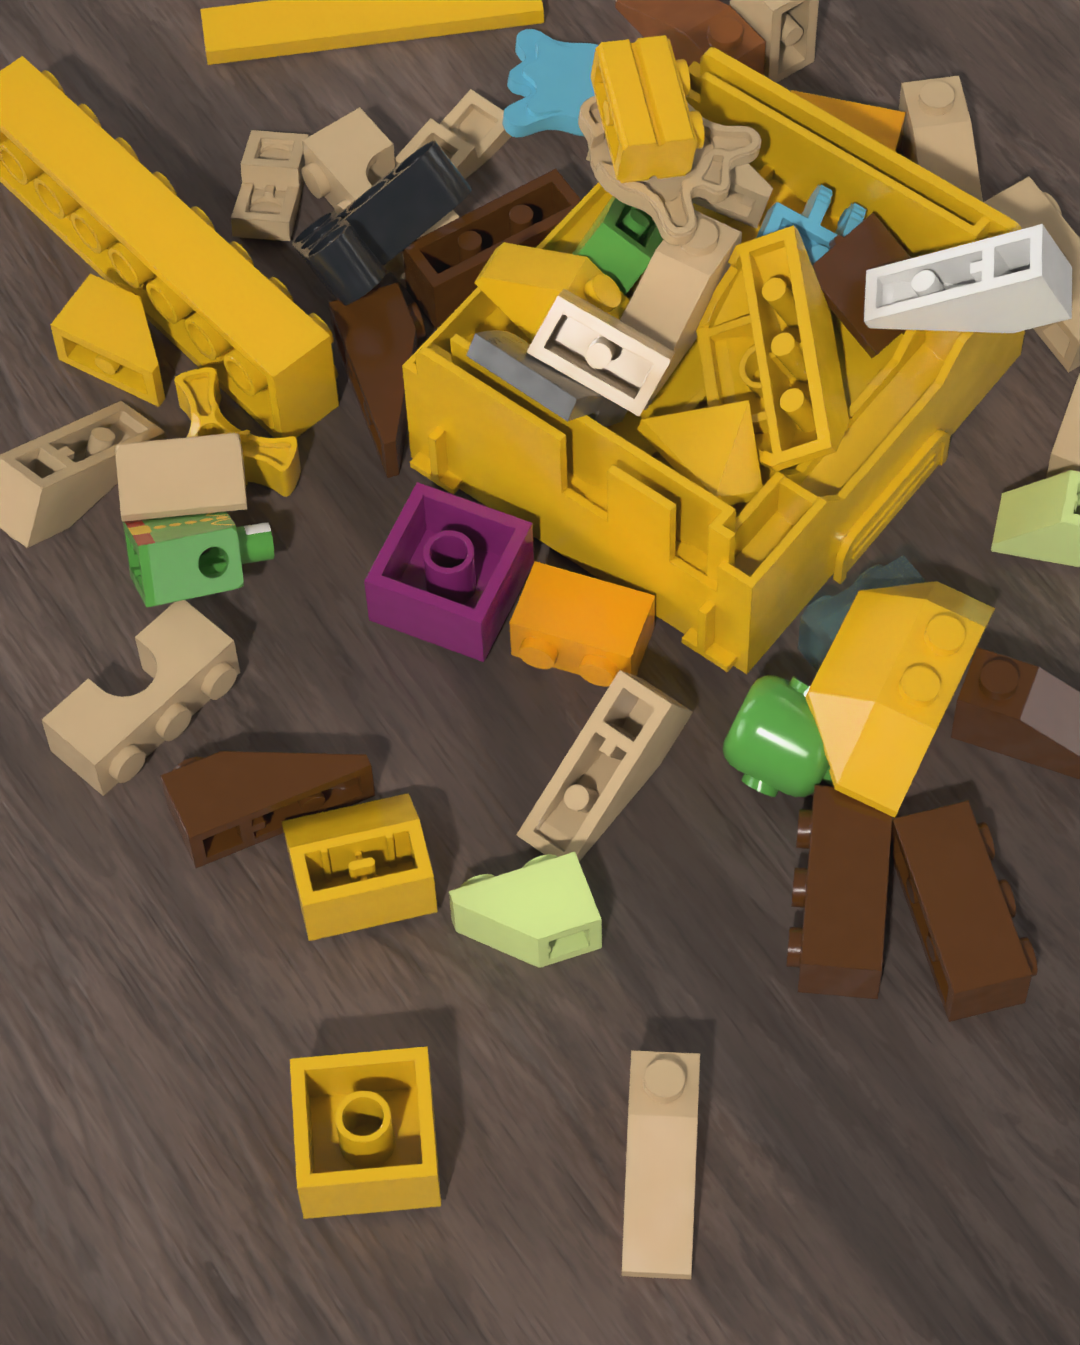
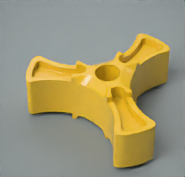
[174,367,301,497]

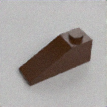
[329,282,425,478]
[951,647,1080,780]
[160,751,375,868]

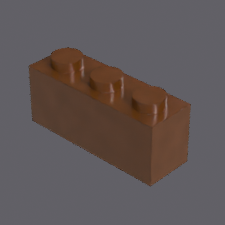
[403,168,581,329]
[786,785,892,999]
[890,800,1038,1022]

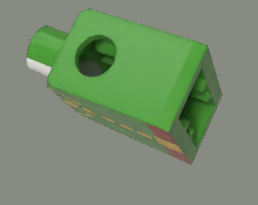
[123,512,274,607]

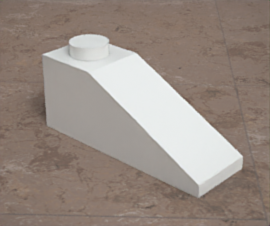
[864,224,1072,333]

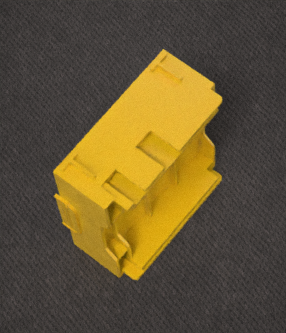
[402,47,1025,674]

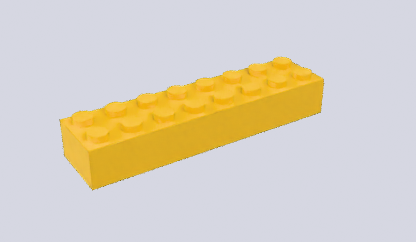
[0,56,339,438]

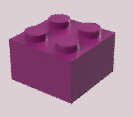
[364,482,534,662]

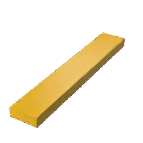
[200,0,544,65]

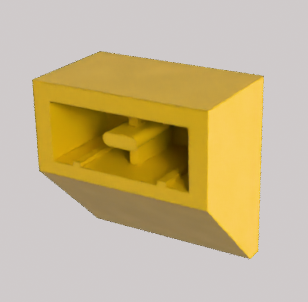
[281,793,438,941]

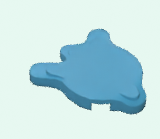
[502,29,598,137]

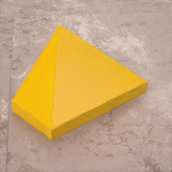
[637,400,763,505]

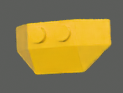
[696,225,850,471]
[806,581,995,818]

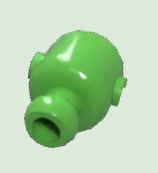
[722,676,834,797]

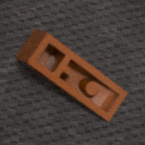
[615,0,766,75]

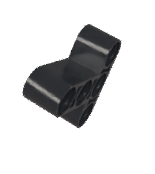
[292,141,472,305]

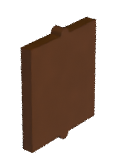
[812,212,911,358]

